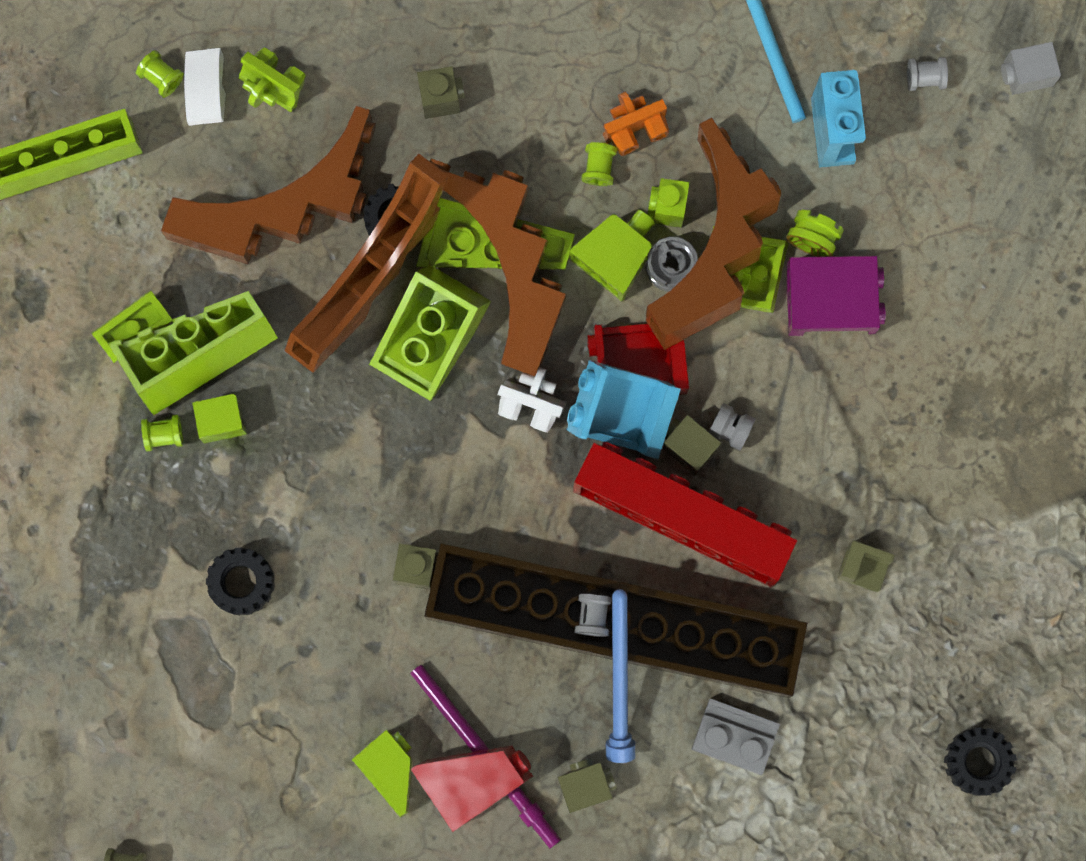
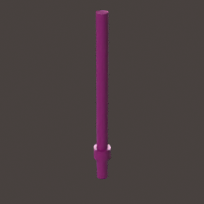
[410,664,561,849]

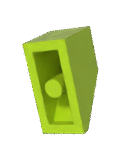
[352,730,412,817]

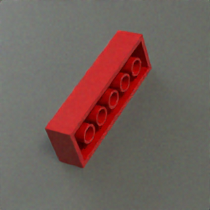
[573,441,798,587]

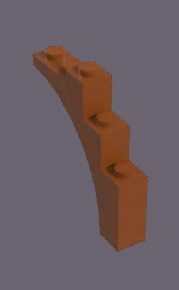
[161,106,376,265]
[646,118,781,350]
[285,154,449,373]
[430,159,567,376]

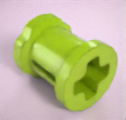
[135,50,184,98]
[581,142,617,186]
[141,415,183,452]

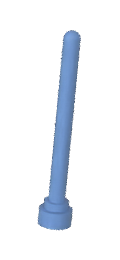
[606,589,635,763]

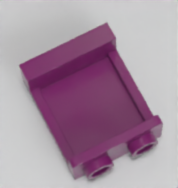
[786,256,886,336]

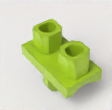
[238,47,306,112]

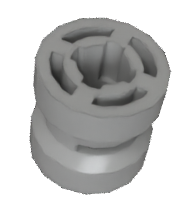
[709,403,756,451]

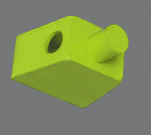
[569,210,655,302]

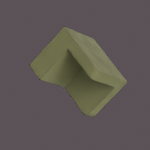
[837,540,895,592]

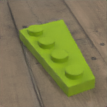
[416,198,575,270]

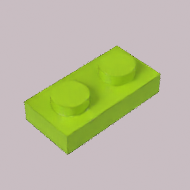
[91,290,172,363]

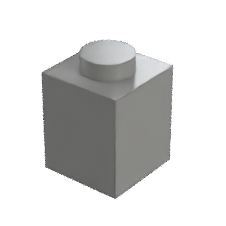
[1001,42,1061,95]

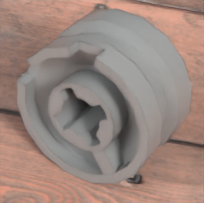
[646,237,698,292]

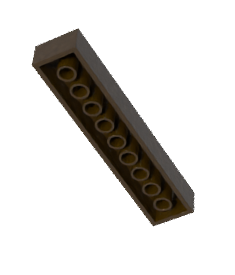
[424,543,808,698]

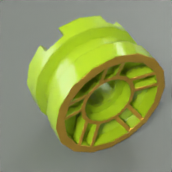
[786,209,844,257]

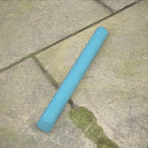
[746,0,806,123]

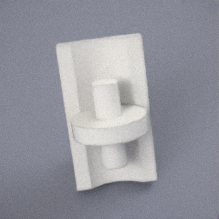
[497,367,567,433]

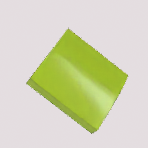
[712,226,788,313]

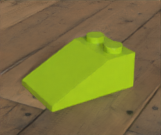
[369,265,491,401]

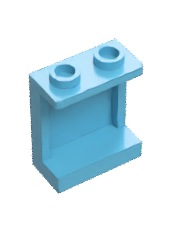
[811,70,866,168]
[567,360,681,459]

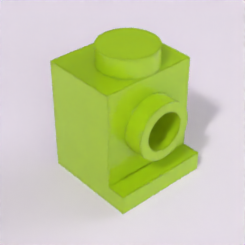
[647,178,690,228]

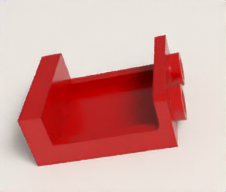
[587,324,689,395]

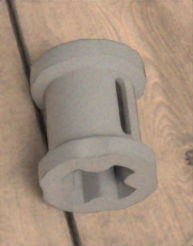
[907,57,948,91]
[575,594,612,637]

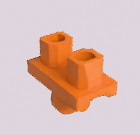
[603,92,669,156]

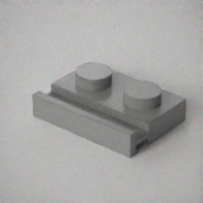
[691,699,780,775]

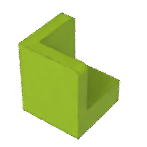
[192,394,247,444]

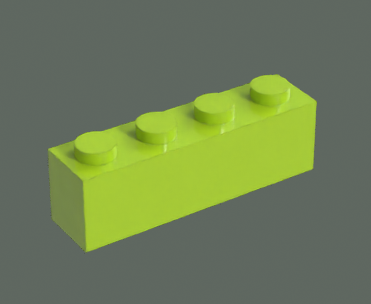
[108,291,278,416]

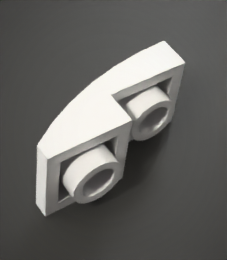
[184,48,226,126]

